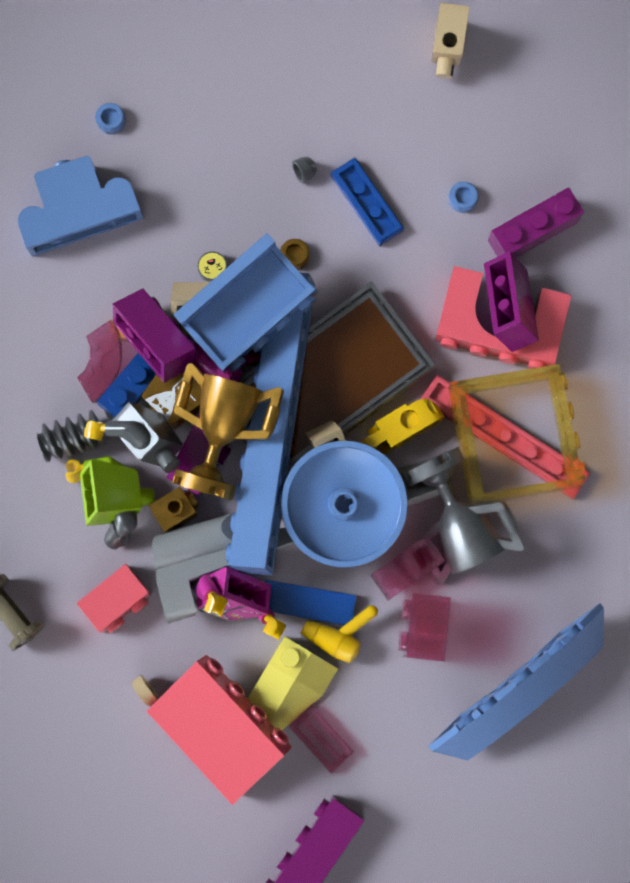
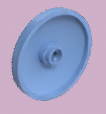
[281,441,407,567]

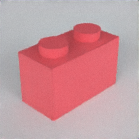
[77,564,152,634]

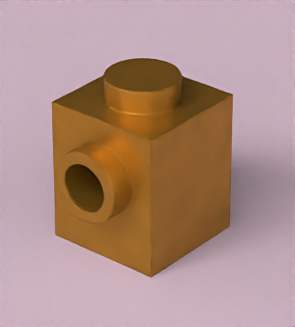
[149,486,199,533]

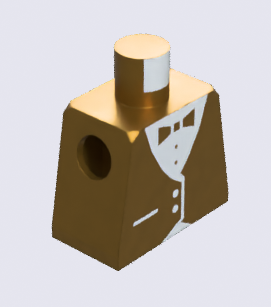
[142,372,202,429]

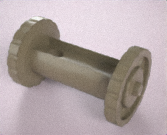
[0,574,46,651]

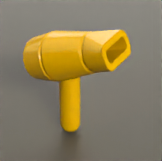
[300,605,378,663]

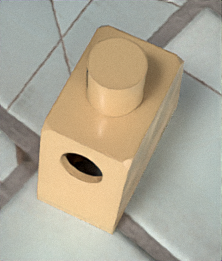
[431,2,470,79]

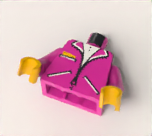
[196,567,286,640]

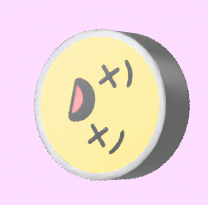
[197,251,228,282]

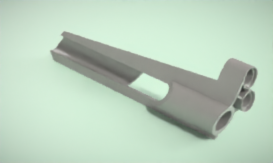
[152,458,452,624]

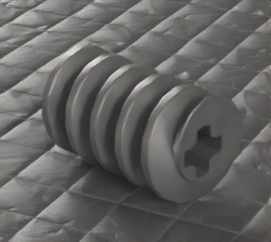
[37,410,106,462]

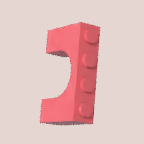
[435,266,571,372]

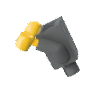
[84,402,183,473]

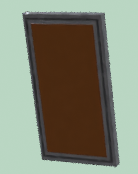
[239,281,436,476]

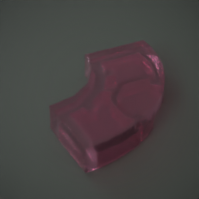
[77,320,122,403]

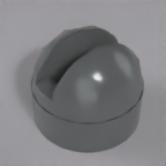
[292,157,317,183]

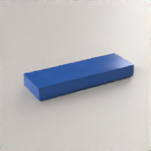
[331,157,404,246]
[265,580,356,625]

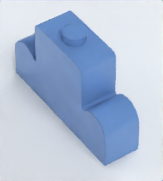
[18,156,143,257]

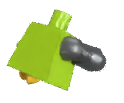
[65,456,155,550]

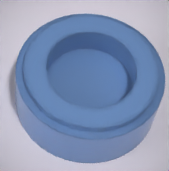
[95,103,126,134]
[448,182,479,213]

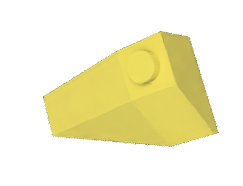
[248,636,338,730]

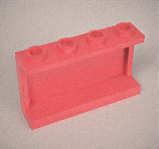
[147,655,292,805]

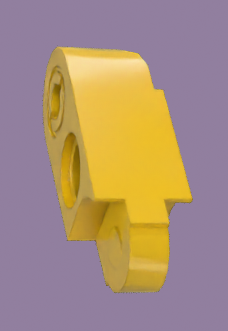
[359,399,446,455]

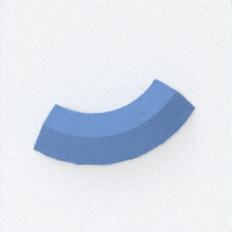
[428,603,604,761]

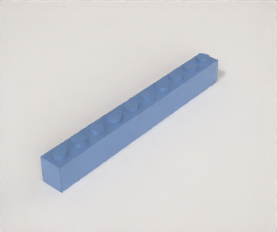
[226,272,315,576]

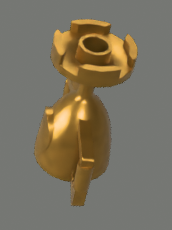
[172,363,284,500]

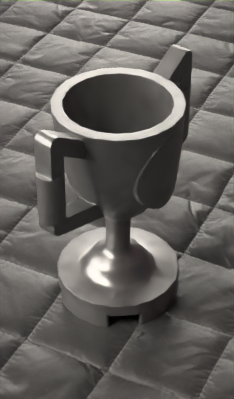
[402,447,526,585]

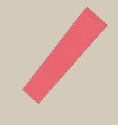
[421,375,590,499]

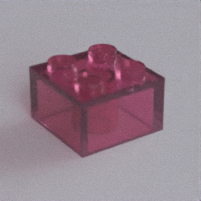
[398,593,451,662]

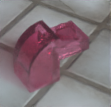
[370,535,445,601]

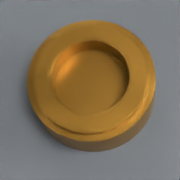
[280,239,310,270]

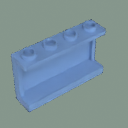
[173,233,317,374]

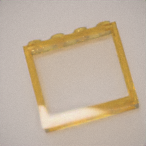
[448,364,585,505]

